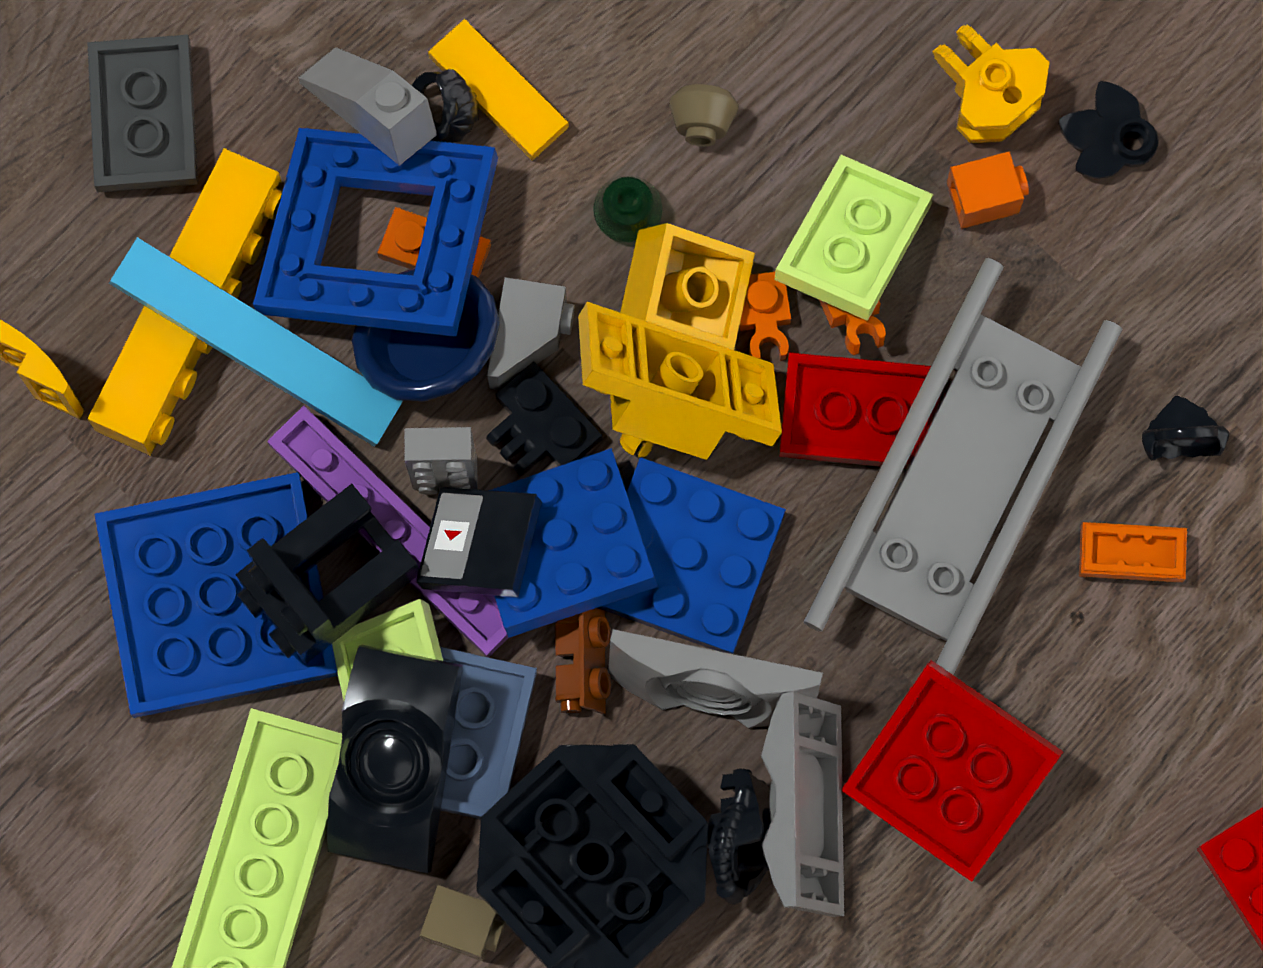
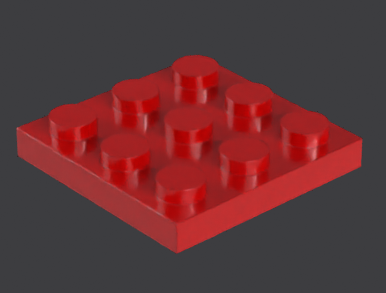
[841,660,1063,882]

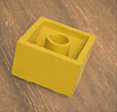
[620,223,755,350]

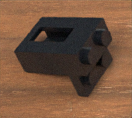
[235,484,419,664]

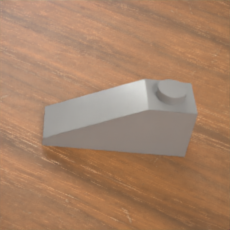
[298,47,437,166]

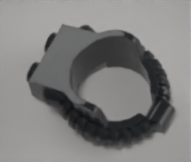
[707,769,772,905]

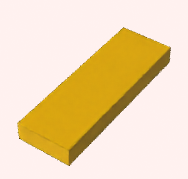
[428,19,569,161]

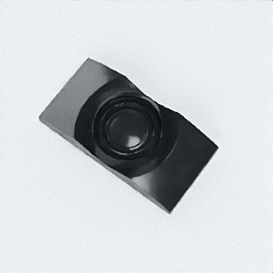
[327,645,463,873]

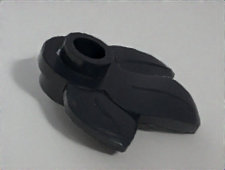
[1059,81,1158,179]

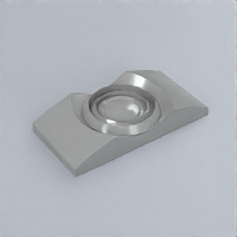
[608,629,823,728]
[761,691,844,917]

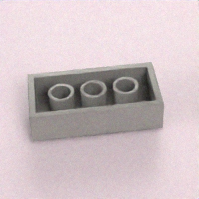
[404,427,478,495]

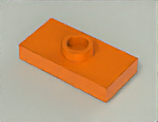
[1079,522,1187,583]

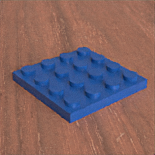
[94,472,338,718]

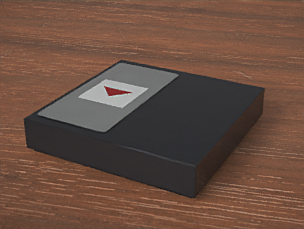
[416,487,542,597]

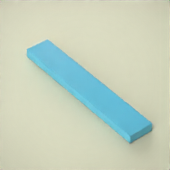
[109,237,403,447]

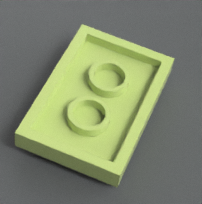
[774,155,933,321]

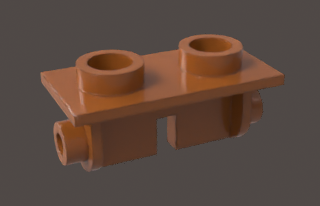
[555,608,611,714]

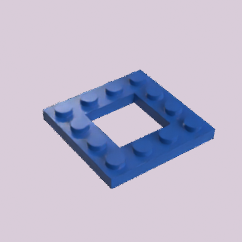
[253,128,498,336]

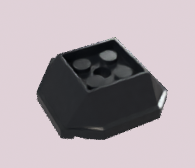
[476,744,708,968]

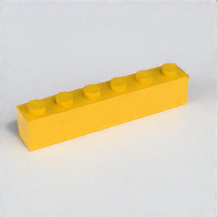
[88,148,284,456]

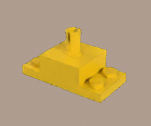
[578,302,782,460]

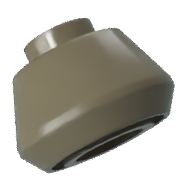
[669,84,739,146]

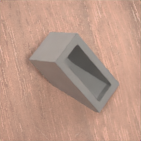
[487,277,575,390]

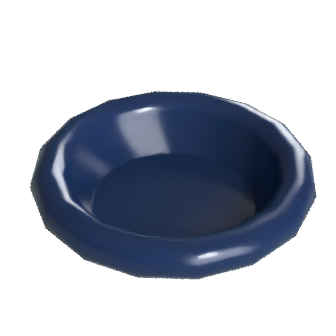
[352,268,500,402]

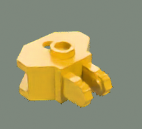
[932,24,1050,143]

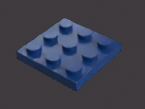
[490,448,658,638]
[597,457,786,654]

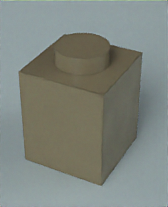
[420,885,506,961]

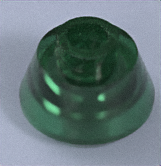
[593,176,663,243]

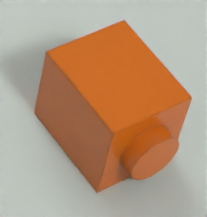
[947,151,1029,229]

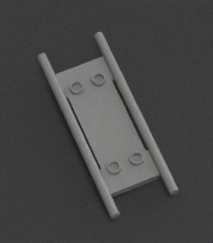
[803,258,1122,675]

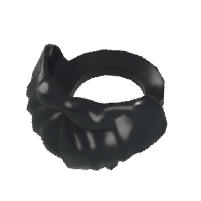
[412,69,479,143]
[1142,396,1229,461]

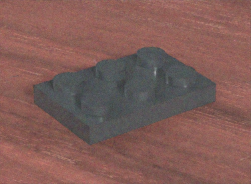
[87,34,198,192]

